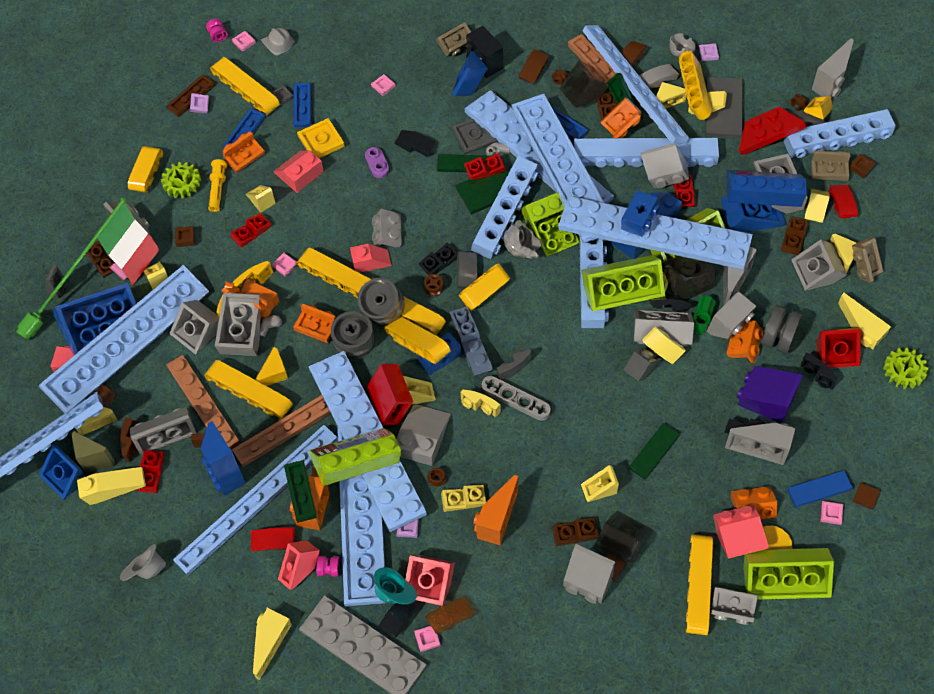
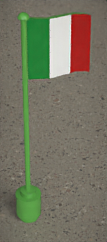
[16,198,159,340]

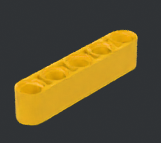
[679,51,711,120]
[210,57,280,116]
[384,316,451,364]
[204,360,293,420]
[685,534,713,635]

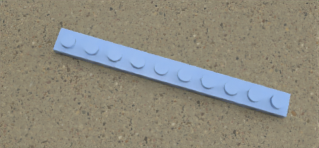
[583,25,689,144]
[173,425,338,576]

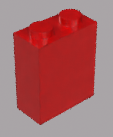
[366,363,413,426]

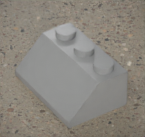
[753,154,808,214]
[633,309,694,347]
[130,407,197,455]

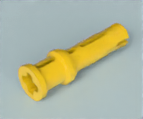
[208,159,227,212]

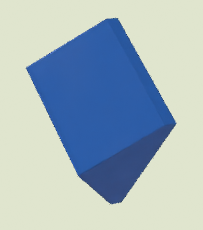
[452,51,488,96]
[39,444,86,500]

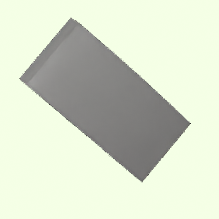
[639,64,679,88]

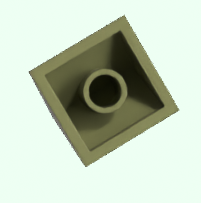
[72,431,116,474]

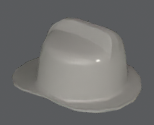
[261,28,295,56]
[120,544,166,581]

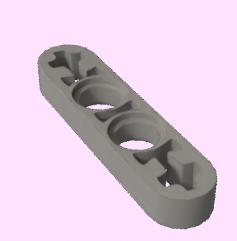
[482,376,551,421]

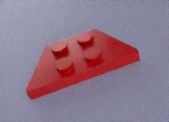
[739,107,806,155]

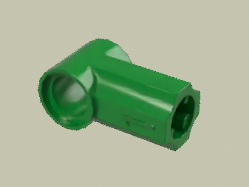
[693,295,716,335]

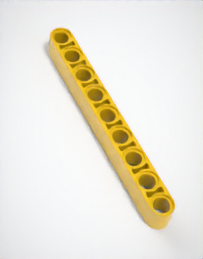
[297,248,446,336]

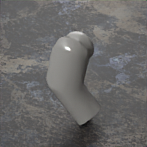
[486,142,510,156]
[260,315,282,337]

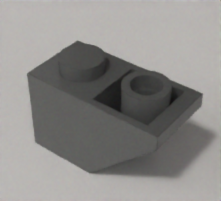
[623,347,664,381]

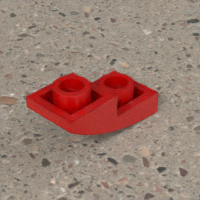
[464,153,506,180]
[674,174,695,207]
[829,185,858,219]
[230,212,271,248]
[137,450,164,493]
[251,527,295,552]

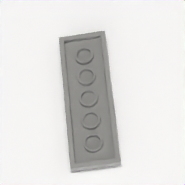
[299,595,427,694]

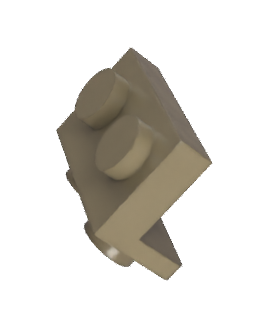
[436,22,471,56]
[811,151,850,181]
[852,237,883,283]

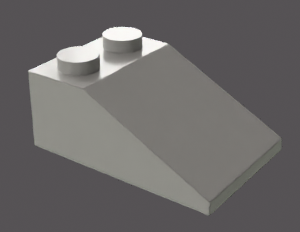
[812,38,854,98]
[723,247,757,306]
[215,293,261,356]
[396,404,451,466]
[725,423,795,465]
[563,544,615,604]

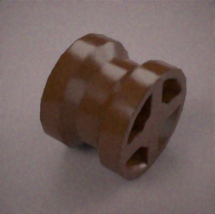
[425,274,444,296]

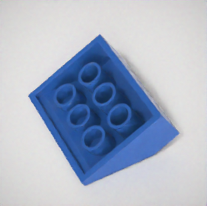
[53,283,136,355]

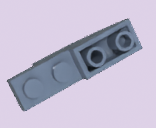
[450,306,492,376]

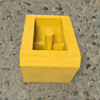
[256,347,288,386]

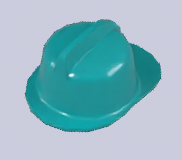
[373,567,417,604]

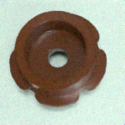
[552,69,568,85]
[791,94,807,111]
[427,468,447,487]

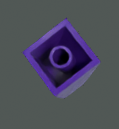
[736,366,803,423]

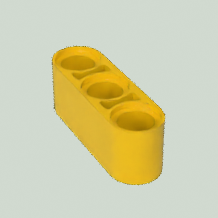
[128,146,163,193]
[458,263,510,310]

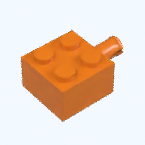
[290,464,330,530]

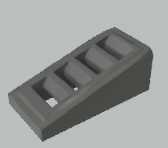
[46,264,67,299]

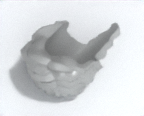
[504,220,541,259]

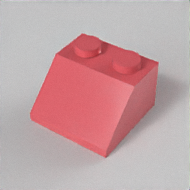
[274,150,324,193]
[713,505,769,559]
[405,554,455,606]

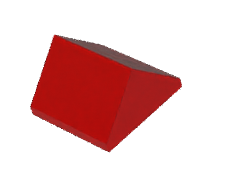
[816,328,861,368]

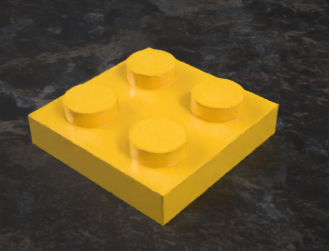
[297,118,345,158]

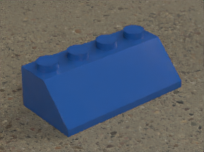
[726,170,807,207]
[607,192,682,259]
[200,421,246,496]

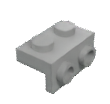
[372,209,402,247]
[711,586,758,625]

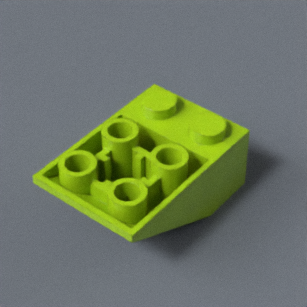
[521,192,579,257]

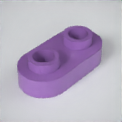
[365,147,389,178]

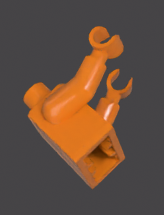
[221,279,280,322]

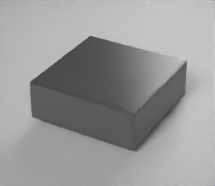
[271,85,294,106]

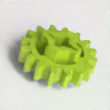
[161,162,201,198]
[883,348,928,389]

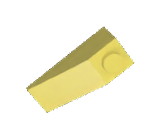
[838,293,891,349]
[77,467,146,505]
[253,608,292,680]

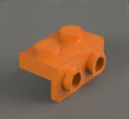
[601,97,641,138]
[223,131,265,173]
[293,304,336,344]
[726,321,763,363]
[731,487,777,519]

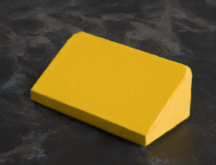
[804,96,833,119]

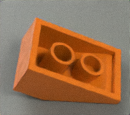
[474,475,518,545]

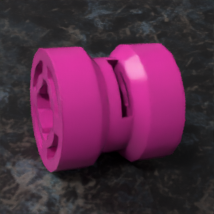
[206,18,228,43]
[317,555,340,577]

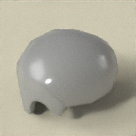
[669,33,696,57]

